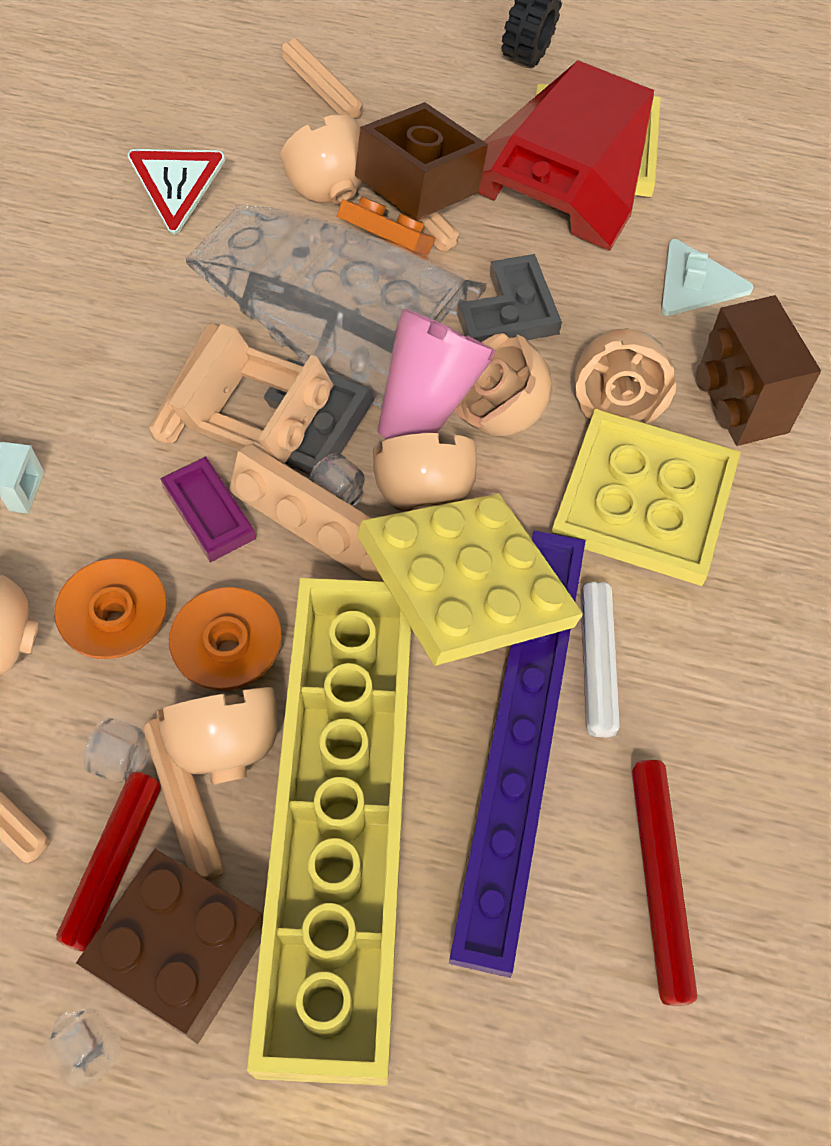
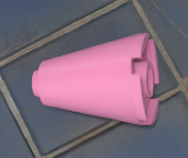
[377,309,496,440]

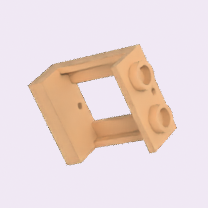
[168,323,334,464]

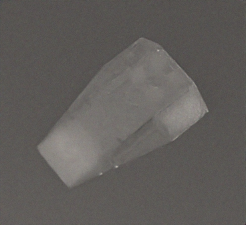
[186,204,487,408]

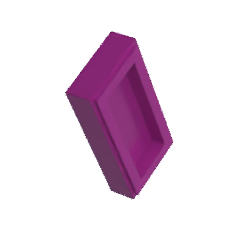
[160,456,256,563]

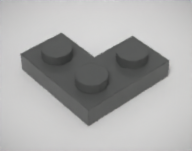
[458,254,562,342]
[264,358,374,480]

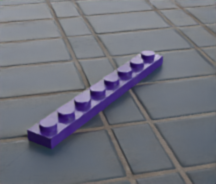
[448,530,586,978]

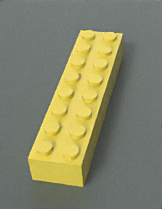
[247,578,411,1086]

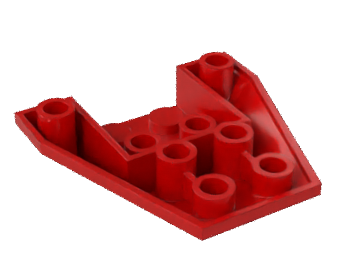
[478,60,654,251]

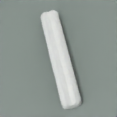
[581,581,620,738]

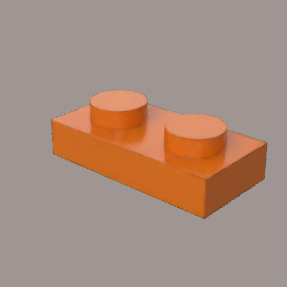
[336,196,435,255]

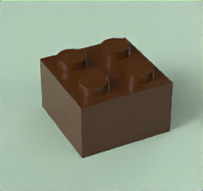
[355,102,489,221]
[697,295,821,446]
[76,848,263,1044]

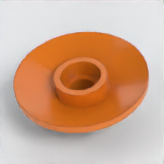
[54,558,167,659]
[169,587,282,690]

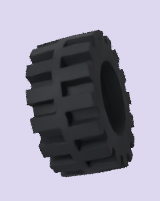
[501,0,562,67]

